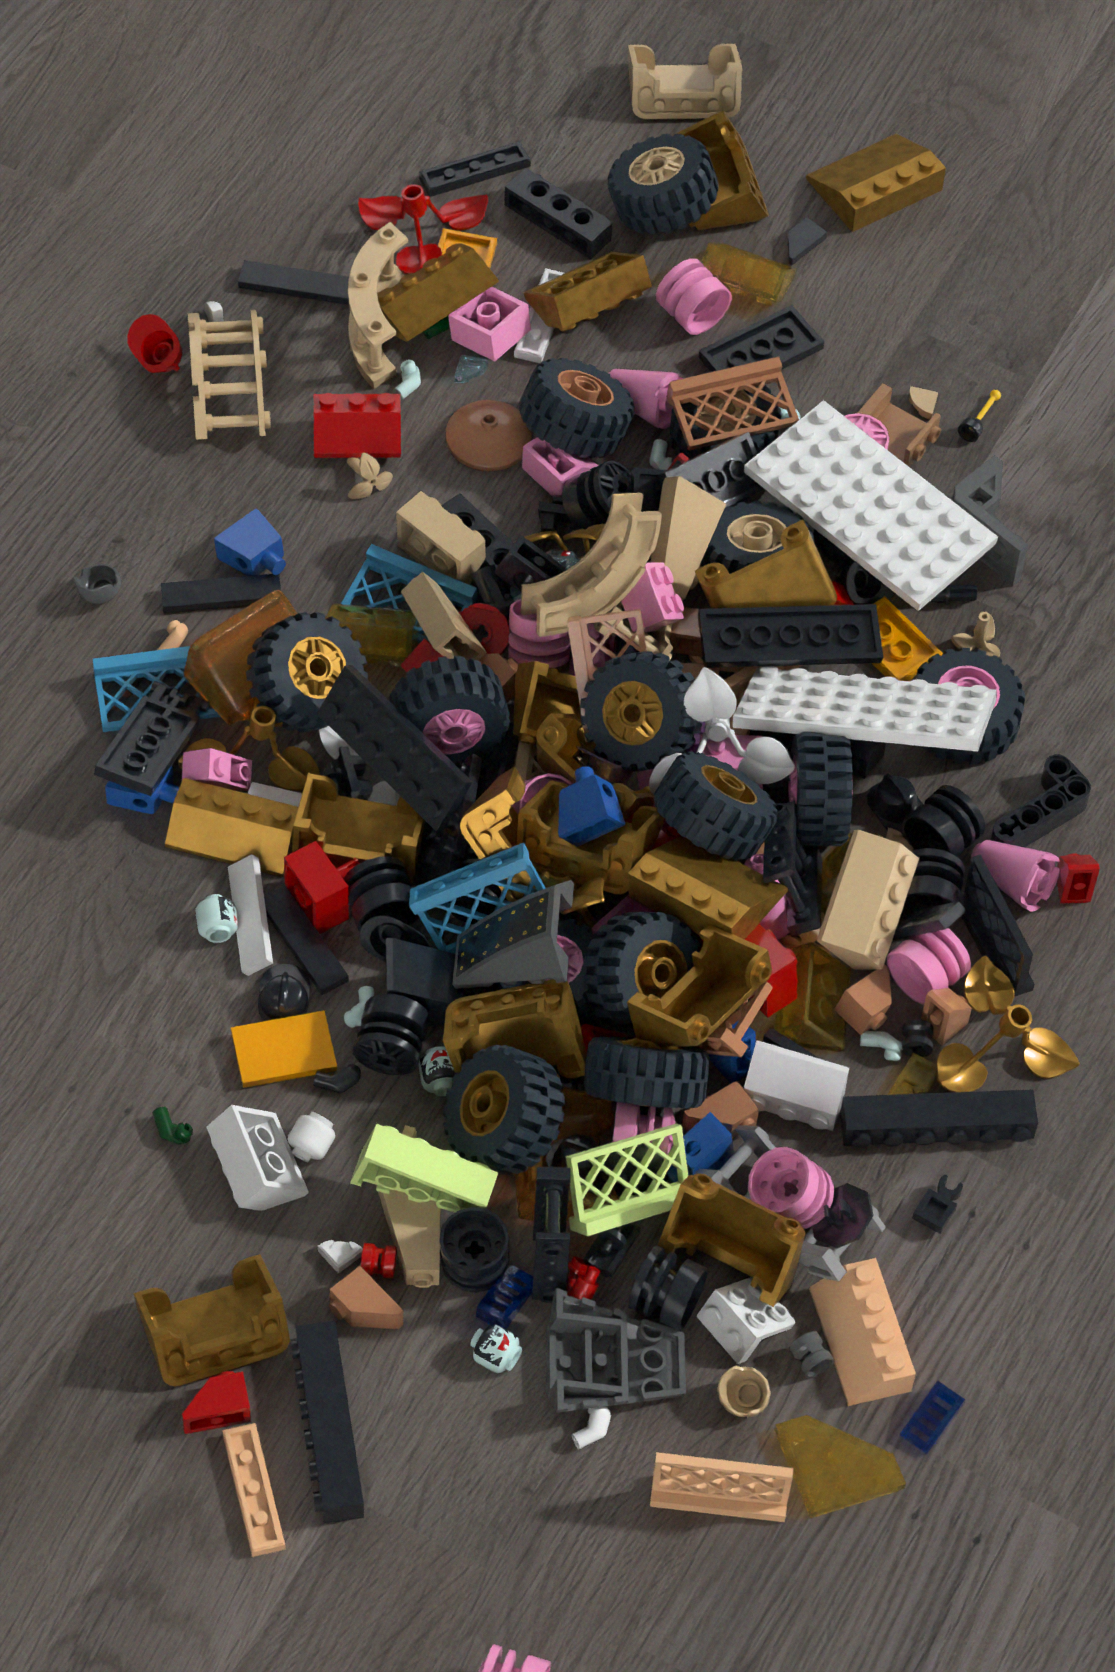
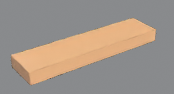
[222,1423,286,1557]

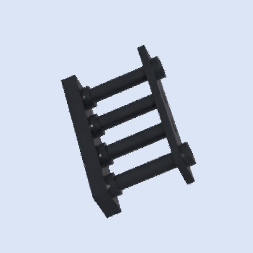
[763,800,822,937]
[532,1167,570,1303]

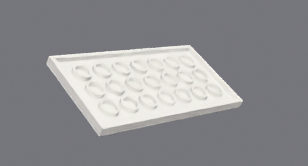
[744,400,998,611]
[733,666,996,751]

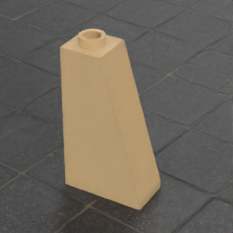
[651,476,726,599]
[401,571,487,660]
[376,1185,441,1288]

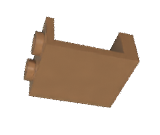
[858,383,941,467]

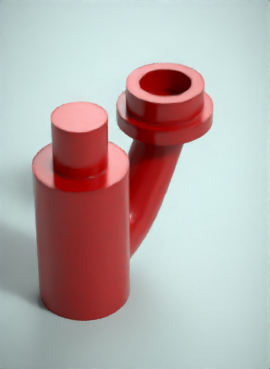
[566,1256,600,1300]

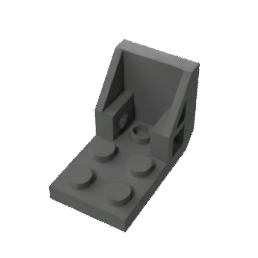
[952,455,1028,586]

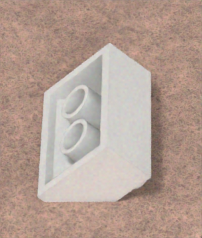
[744,1040,849,1131]
[206,1105,309,1211]

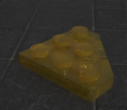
[774,1415,906,1519]

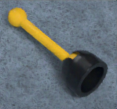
[958,390,1001,442]

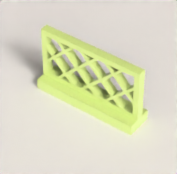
[566,1124,688,1236]

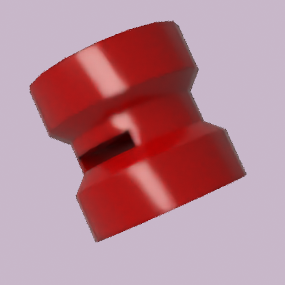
[361,1243,397,1279]

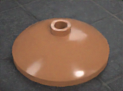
[446,400,532,471]

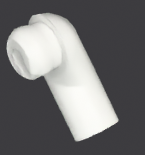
[572,1406,611,1449]

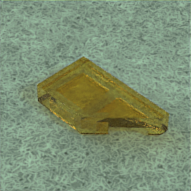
[888,1053,937,1095]

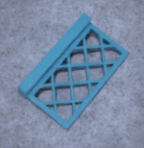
[340,544,479,643]
[92,643,223,732]
[409,842,546,954]

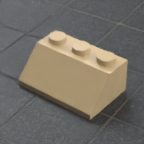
[396,491,486,585]

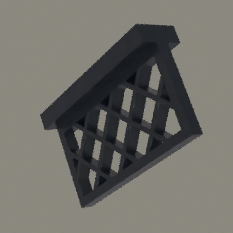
[961,854,1035,997]

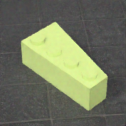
[350,1124,498,1213]

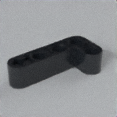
[990,754,1091,847]

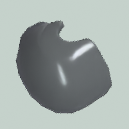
[73,564,122,605]

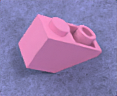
[182,748,252,791]

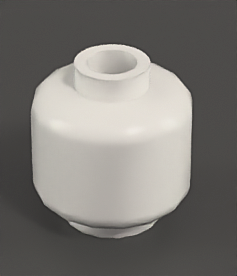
[288,1112,335,1162]

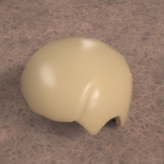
[717,1366,771,1417]

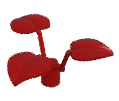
[358,184,488,275]

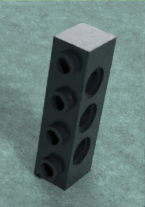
[504,168,613,260]
[441,493,521,598]
[494,535,594,624]

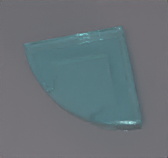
[455,355,489,383]

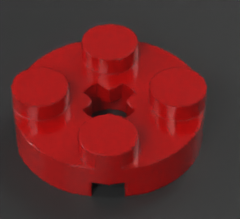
[459,603,511,655]

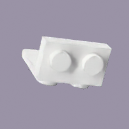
[697,1277,795,1364]

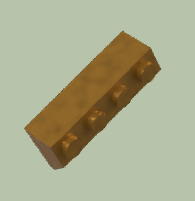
[377,243,499,342]
[523,252,652,331]
[165,778,299,877]

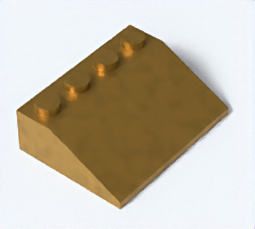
[806,134,946,232]
[628,836,788,939]

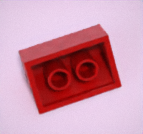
[314,393,401,458]

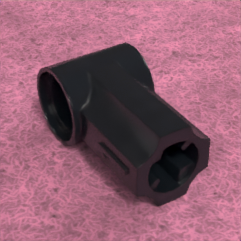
[469,564,515,621]

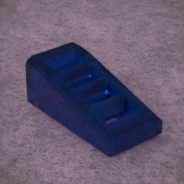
[476,1264,533,1329]
[899,1380,965,1454]

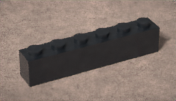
[840,1089,1038,1148]
[290,1321,364,1523]

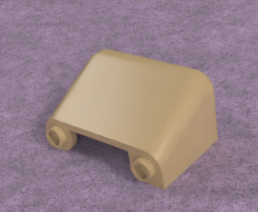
[628,44,742,119]

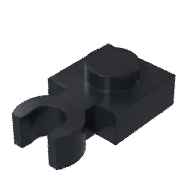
[912,1174,963,1234]

